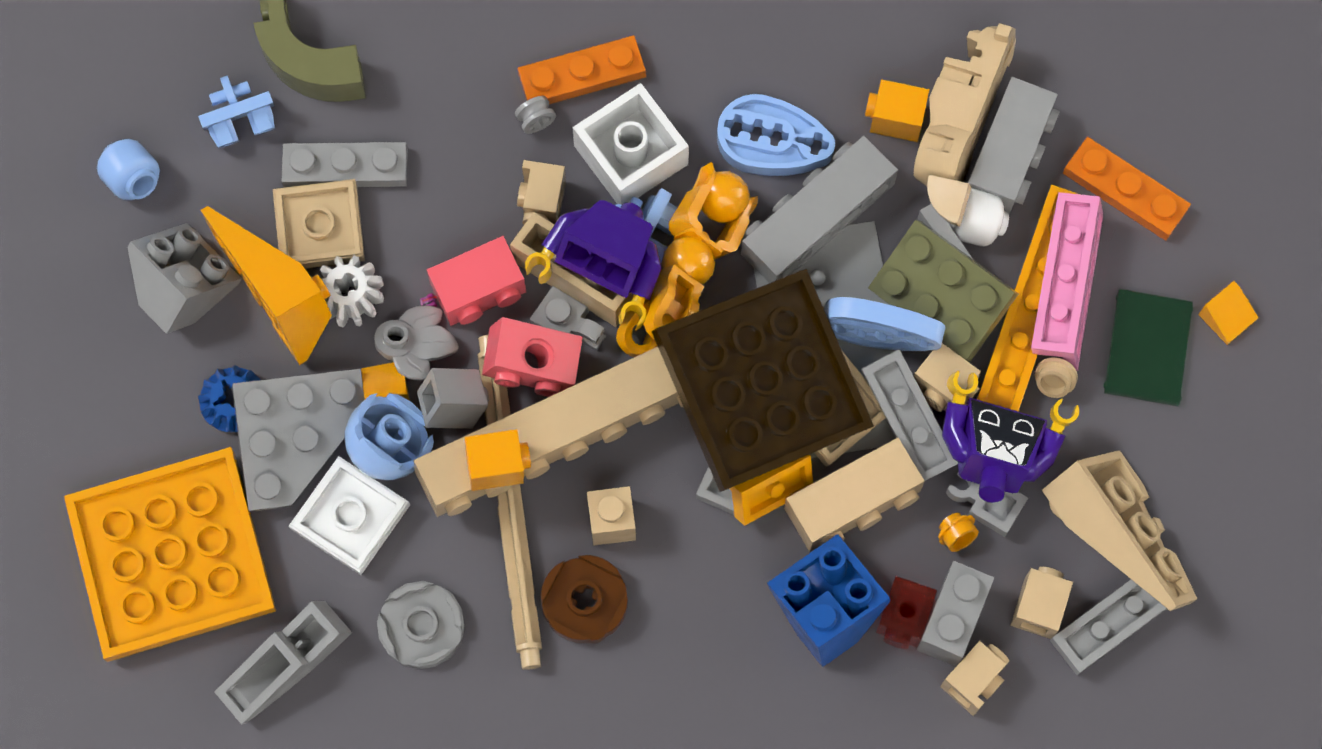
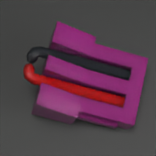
[420,293,437,307]

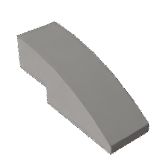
[214,601,352,725]

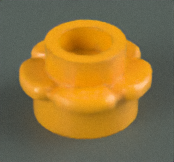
[938,513,979,552]

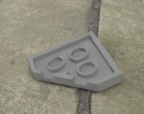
[232,369,365,512]

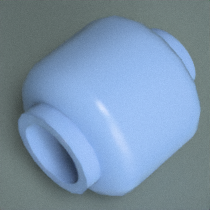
[97,139,160,201]

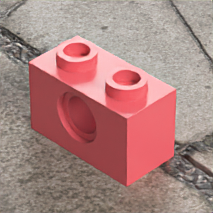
[482,317,583,397]

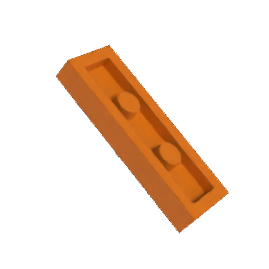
[518,35,646,104]
[1062,136,1191,241]

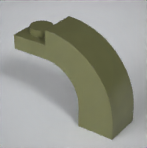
[253,0,366,102]

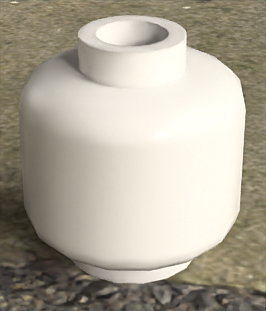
[948,188,1009,246]

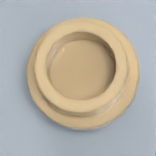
[1035,357,1078,398]

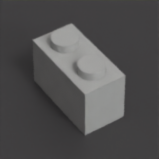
[916,561,995,667]

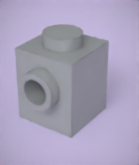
[417,368,489,429]

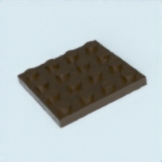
[652,269,874,492]

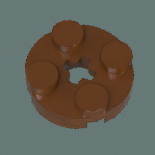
[541,555,628,644]

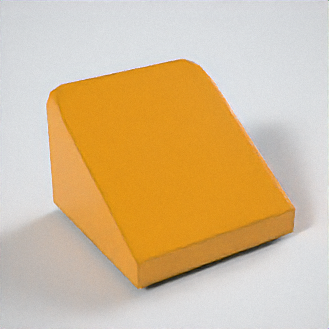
[1198,281,1259,345]
[361,362,410,401]

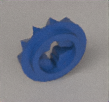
[198,365,260,433]

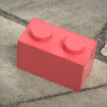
[427,236,526,326]

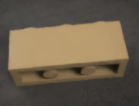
[510,212,634,327]
[784,438,925,552]

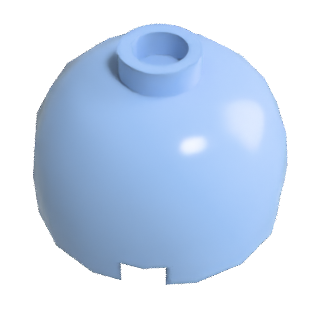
[345,393,434,480]

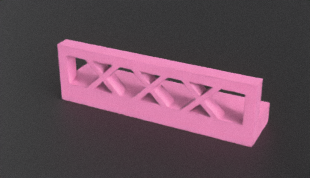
[1031,192,1103,370]

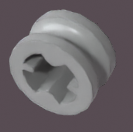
[515,96,556,134]

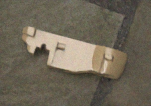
[914,23,1016,187]

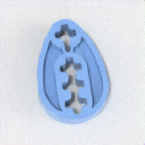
[717,94,835,176]
[824,297,945,351]

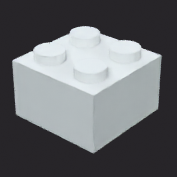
[572,83,689,205]

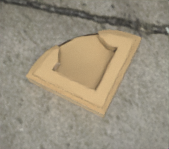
[927,175,972,227]

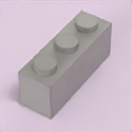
[968,77,1060,215]

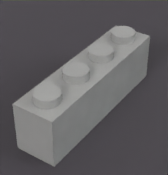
[741,136,898,283]

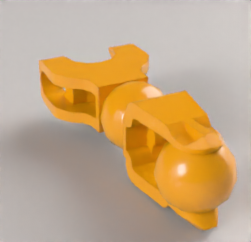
[616,162,758,357]

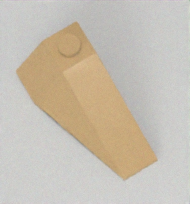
[1042,450,1197,611]

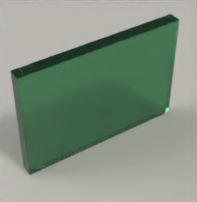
[1103,289,1194,406]

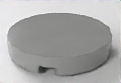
[377,581,465,669]

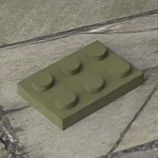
[868,220,1019,362]

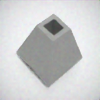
[127,223,242,334]

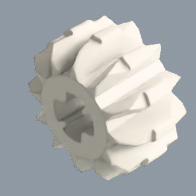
[320,255,384,328]

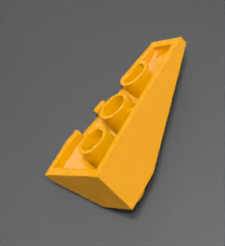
[201,206,332,365]

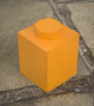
[865,79,930,142]
[465,429,531,491]

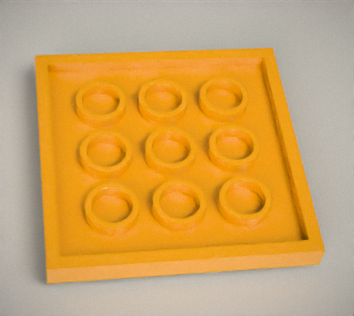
[64,447,276,662]

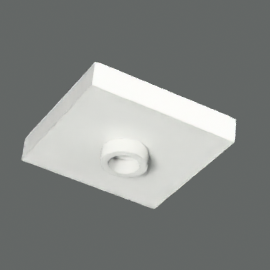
[289,456,410,575]

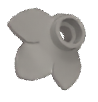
[374,306,459,381]

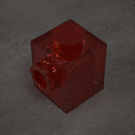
[876,576,937,649]

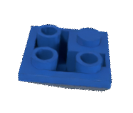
[767,534,890,667]

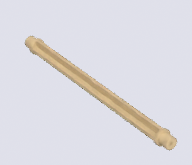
[477,335,542,670]

